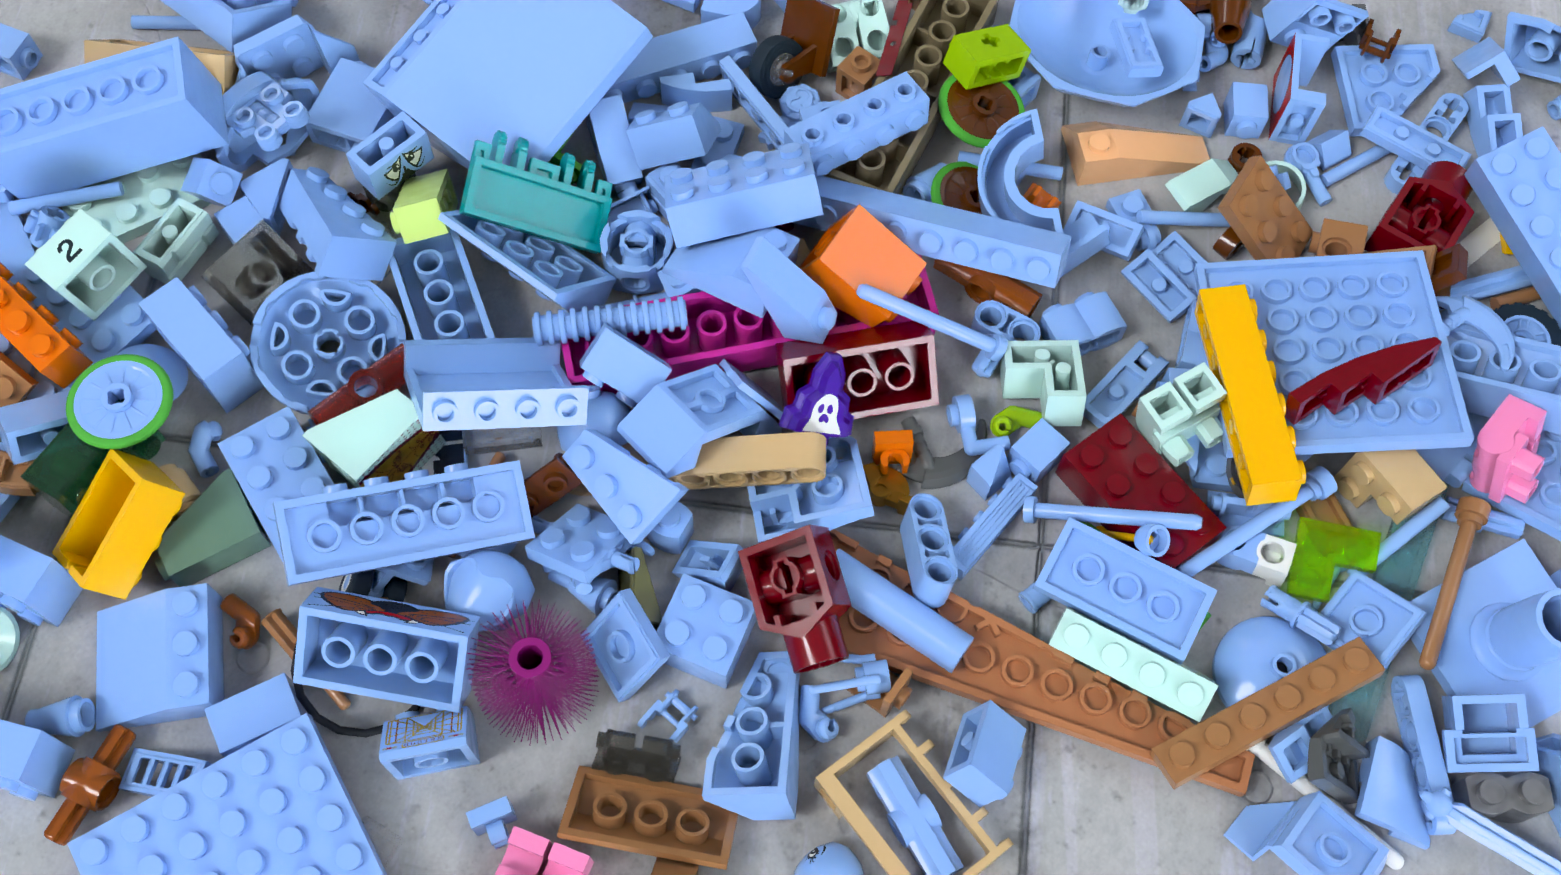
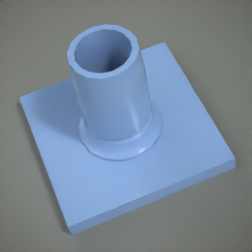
[1409,539,1561,728]

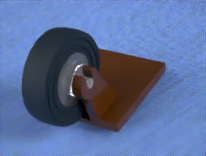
[749,0,840,99]

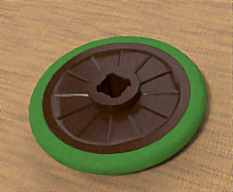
[938,75,1025,148]
[931,161,982,214]

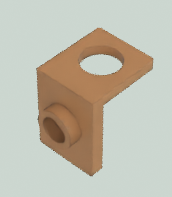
[847,667,913,718]

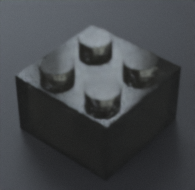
[201,219,315,327]

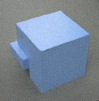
[1441,694,1539,773]

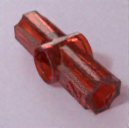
[308,343,406,426]

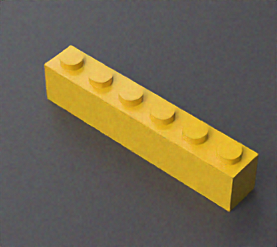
[1194,284,1306,506]

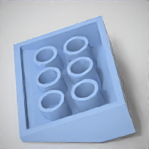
[438,210,617,313]

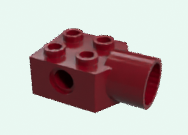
[1364,161,1474,253]
[738,524,851,674]

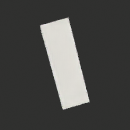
[1458,217,1501,268]

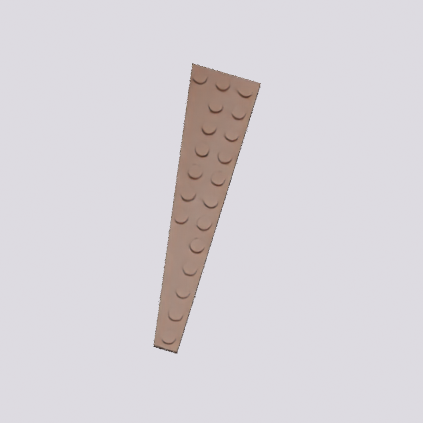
[830,529,1255,797]

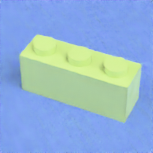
[390,169,458,244]

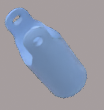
[1231,11,1268,69]

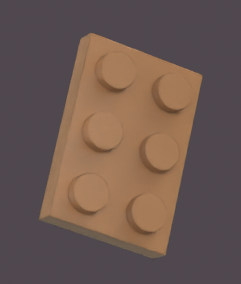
[1217,155,1313,260]

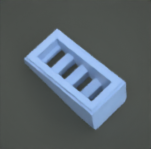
[119,748,211,797]

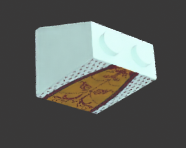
[302,389,446,488]

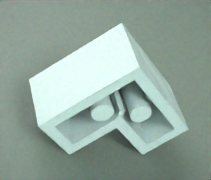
[1000,340,1087,427]

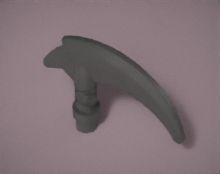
[896,416,987,489]

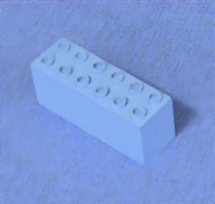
[0,36,229,199]

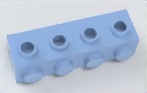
[784,71,930,177]

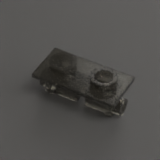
[592,728,681,783]

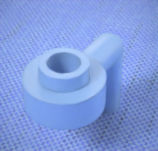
[946,394,1011,456]

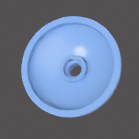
[1212,616,1329,735]

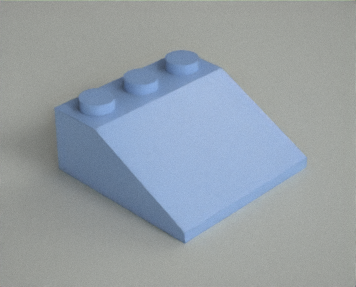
[96,583,224,732]

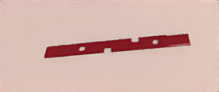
[876,0,913,77]

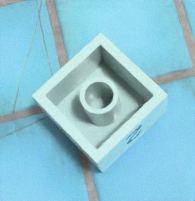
[24,208,147,321]

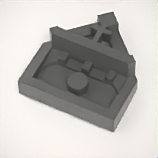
[1308,708,1370,805]

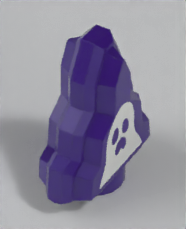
[779,352,854,446]

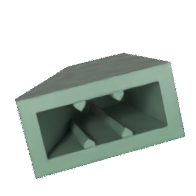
[155,468,271,587]

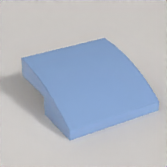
[1121,231,1208,323]

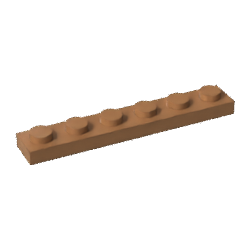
[1150,637,1386,789]

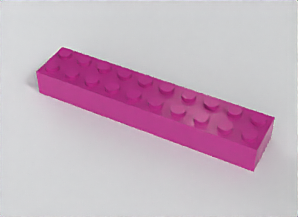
[561,254,939,394]

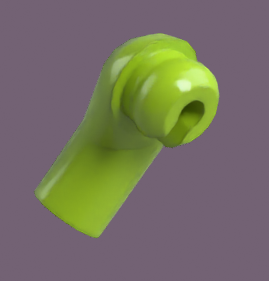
[990,405,1042,437]

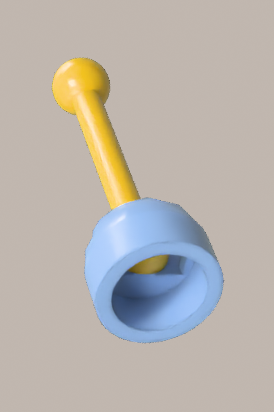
[1096,524,1170,557]

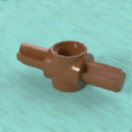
[44,725,136,846]

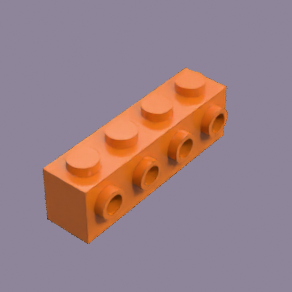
[0,262,93,389]

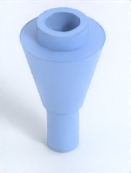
[548,570,619,616]

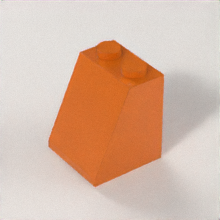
[799,204,927,328]

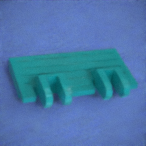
[459,130,613,254]

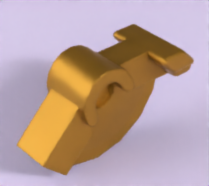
[863,462,913,516]

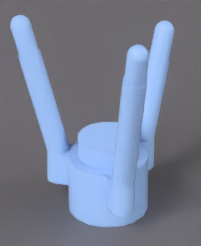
[808,653,891,715]

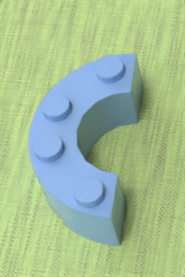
[977,108,1064,234]

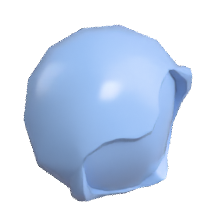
[444,550,535,632]

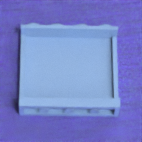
[404,337,589,431]

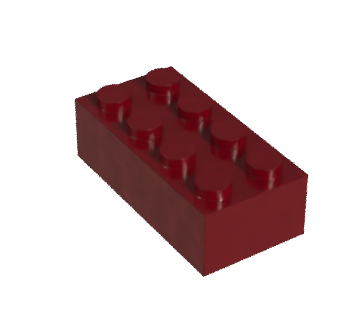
[775,321,939,419]
[1055,413,1227,569]

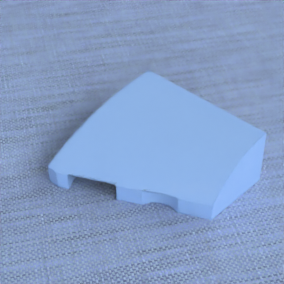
[1354,736,1430,850]

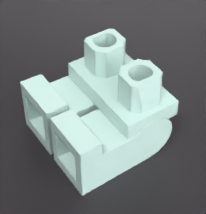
[827,0,894,73]
[1135,362,1227,467]

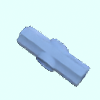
[866,755,964,875]

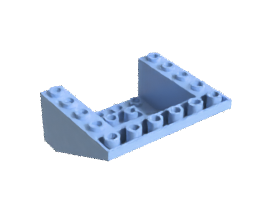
[363,0,653,171]

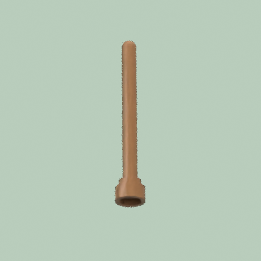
[1419,496,1491,670]

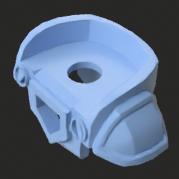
[214,71,320,173]

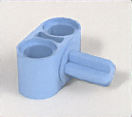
[971,300,1041,378]

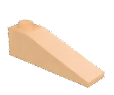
[1061,121,1210,186]

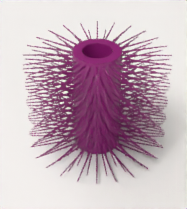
[466,599,599,745]

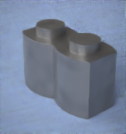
[1450,772,1555,823]

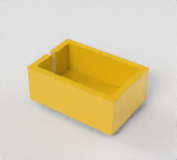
[52,449,185,600]

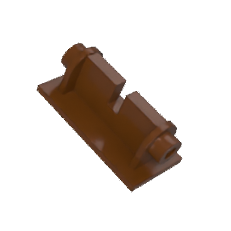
[524,453,582,518]

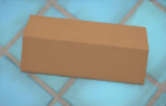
[557,765,738,870]

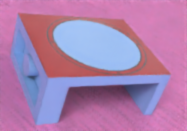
[1269,33,1330,145]

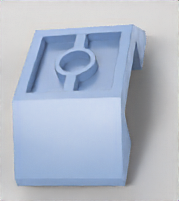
[617,364,782,478]

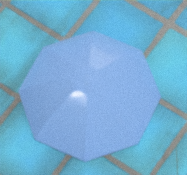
[1009,0,1205,107]

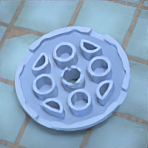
[249,272,406,417]

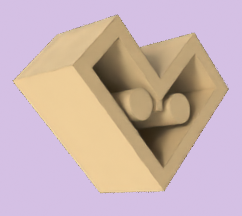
[1334,449,1448,525]

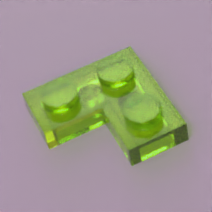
[1286,517,1382,603]

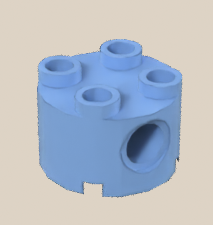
[600,210,674,295]

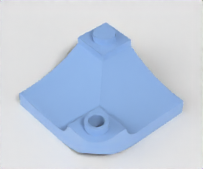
[747,436,875,543]

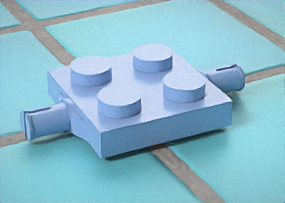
[525,503,640,585]

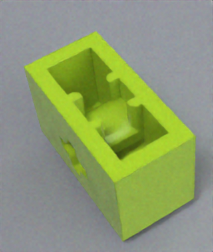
[943,24,1031,90]

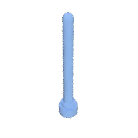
[1176,466,1338,577]

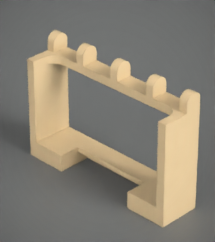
[814,709,1014,875]

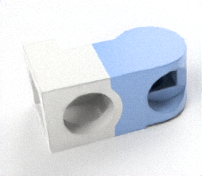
[1216,525,1297,589]

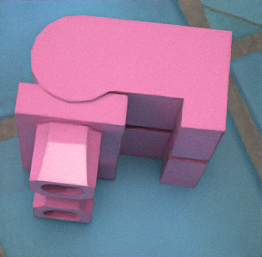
[1469,394,1547,504]
[495,826,594,875]

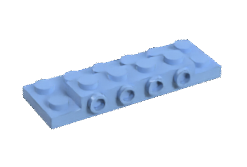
[272,460,535,586]

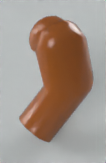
[220,593,261,649]

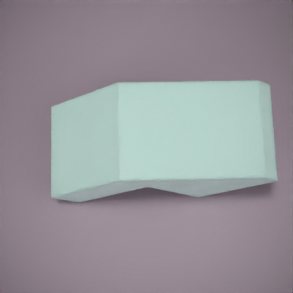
[1165,158,1238,212]

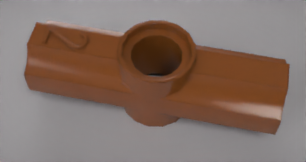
[933,259,1043,318]

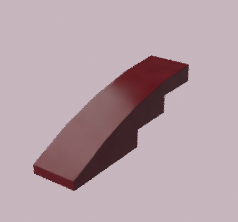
[1284,337,1442,425]

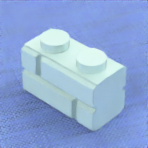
[133,198,219,284]

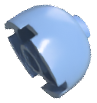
[557,385,630,451]

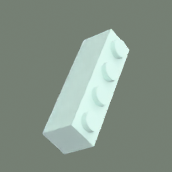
[1048,606,1219,722]

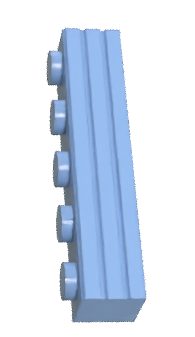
[952,473,1038,580]

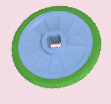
[66,354,173,449]

